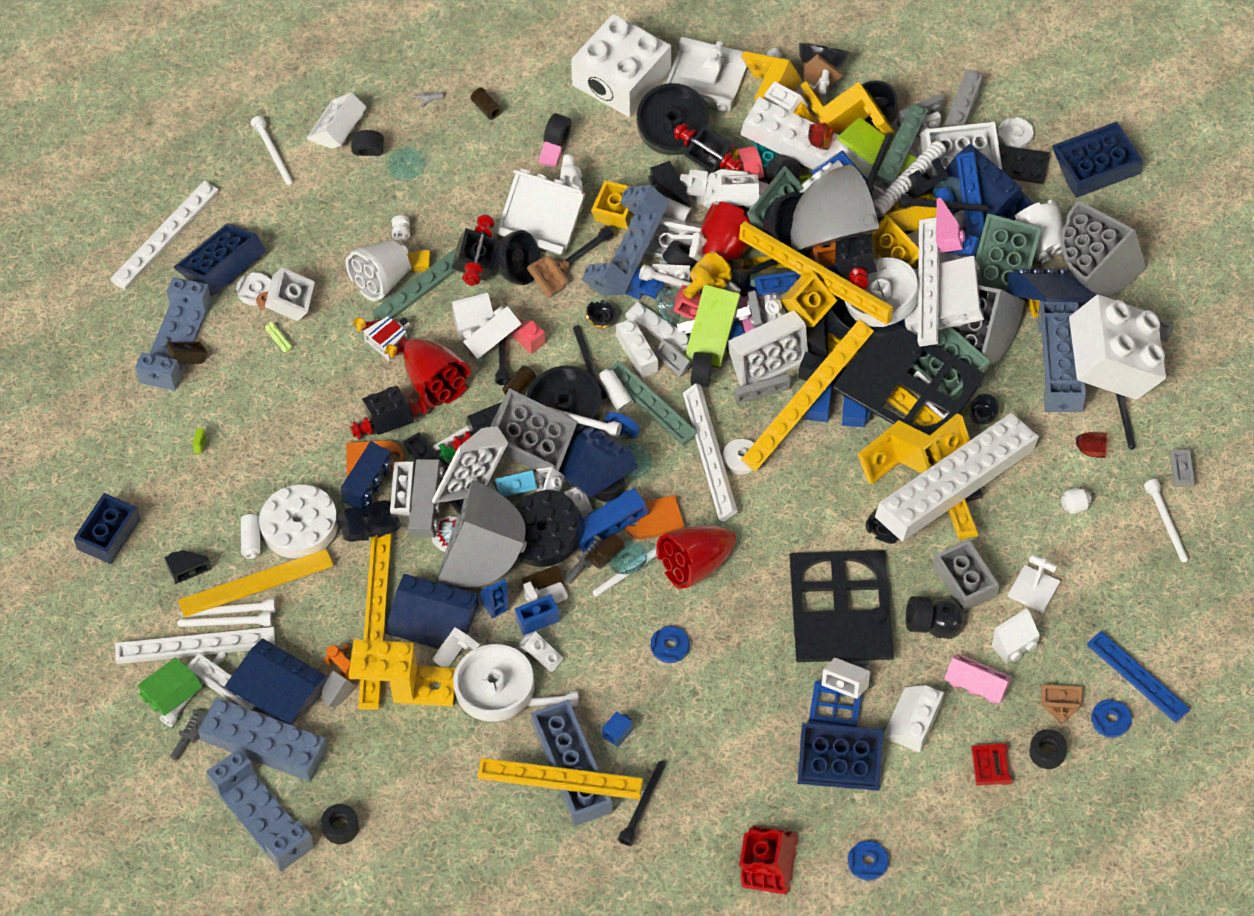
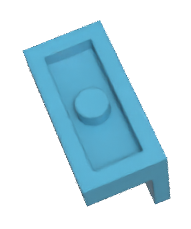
[495,469,537,497]

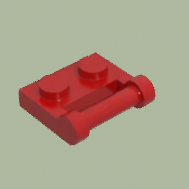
[971,744,1013,786]

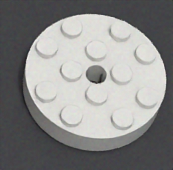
[844,258,918,327]
[259,485,338,559]
[453,644,535,722]

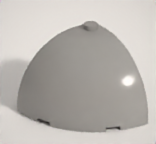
[791,164,879,252]
[1061,200,1146,296]
[952,285,1025,365]
[437,480,527,588]

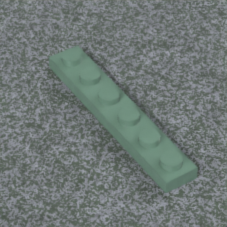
[875,103,928,186]
[373,247,457,319]
[609,360,697,446]

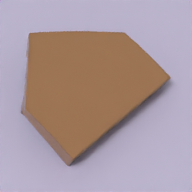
[803,54,843,86]
[527,255,569,298]
[1041,684,1082,724]

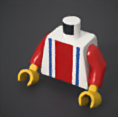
[352,317,410,361]

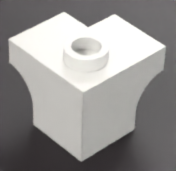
[680,169,708,204]

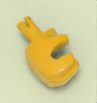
[683,252,733,299]

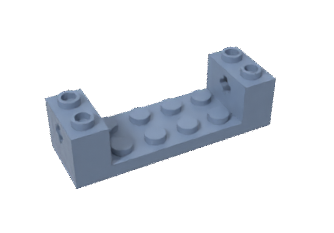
[582,185,670,296]
[135,277,212,391]
[1037,301,1086,412]
[206,748,314,872]

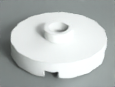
[722,439,754,475]

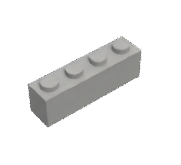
[945,69,983,127]
[408,459,445,538]

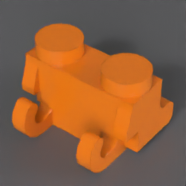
[323,644,350,680]

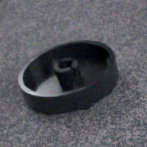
[637,83,709,155]
[763,192,830,258]
[527,365,604,440]
[515,490,584,567]

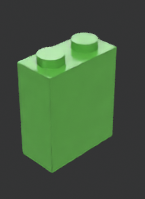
[137,657,202,716]

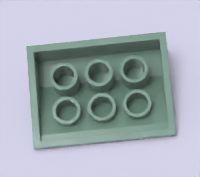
[747,166,803,231]
[975,213,1042,300]
[909,327,991,401]

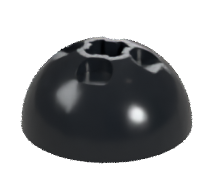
[799,42,851,70]
[862,80,899,131]
[495,230,540,285]
[825,297,857,341]

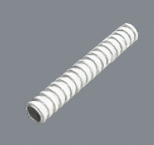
[873,141,946,217]

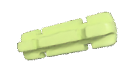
[265,322,292,353]

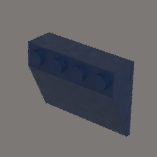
[1052,121,1143,198]
[931,144,1022,222]
[174,223,266,296]
[1007,268,1096,302]
[559,427,638,498]
[385,573,479,654]
[225,638,327,725]
[797,722,883,791]

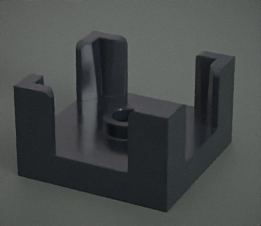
[905,157,948,198]

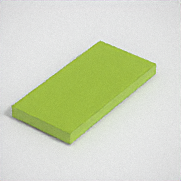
[837,117,917,182]
[685,284,741,367]

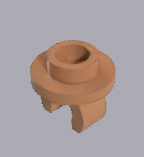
[256,292,268,310]

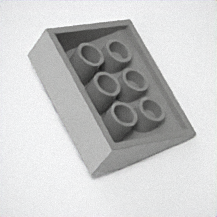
[490,389,577,474]

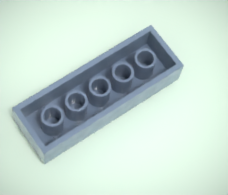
[198,697,327,782]
[531,700,613,826]

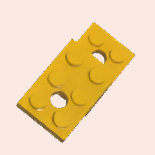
[741,51,815,123]
[800,81,896,138]
[857,414,970,485]
[349,639,456,706]

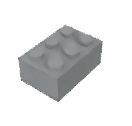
[933,539,999,612]

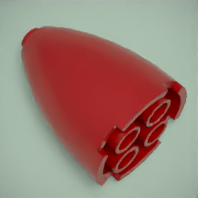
[697,201,752,263]
[403,338,472,408]
[656,525,737,589]

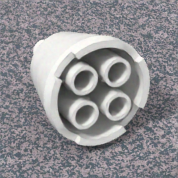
[1015,200,1064,265]
[346,239,411,301]

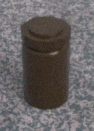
[470,87,503,120]
[502,365,536,395]
[588,533,625,569]

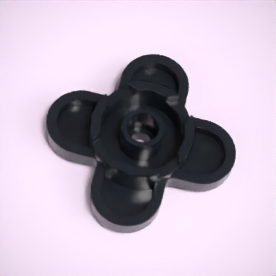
[337,501,400,542]

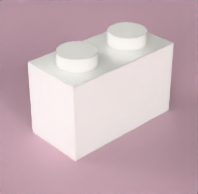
[822,658,870,699]

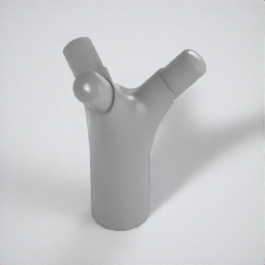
[414,91,443,108]

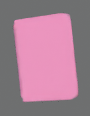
[539,142,562,168]

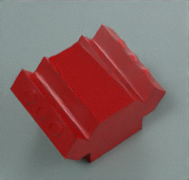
[739,825,798,895]

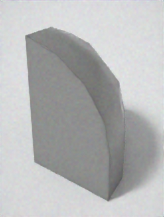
[322,671,355,707]

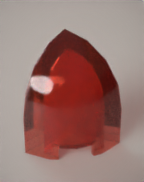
[808,122,834,150]
[1075,432,1107,458]

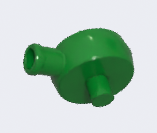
[439,443,456,466]

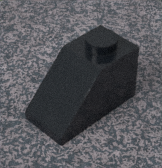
[806,318,829,359]
[164,550,212,584]

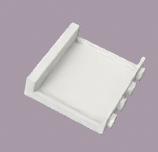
[663,37,747,112]
[493,168,586,256]
[905,256,984,335]

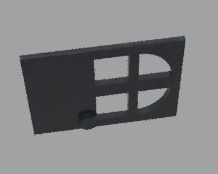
[832,323,986,436]
[789,550,894,662]

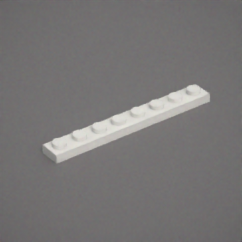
[110,181,219,290]
[918,218,939,346]
[683,383,738,521]
[115,627,275,664]

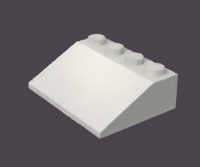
[920,122,1002,177]
[728,310,808,386]
[432,426,508,503]

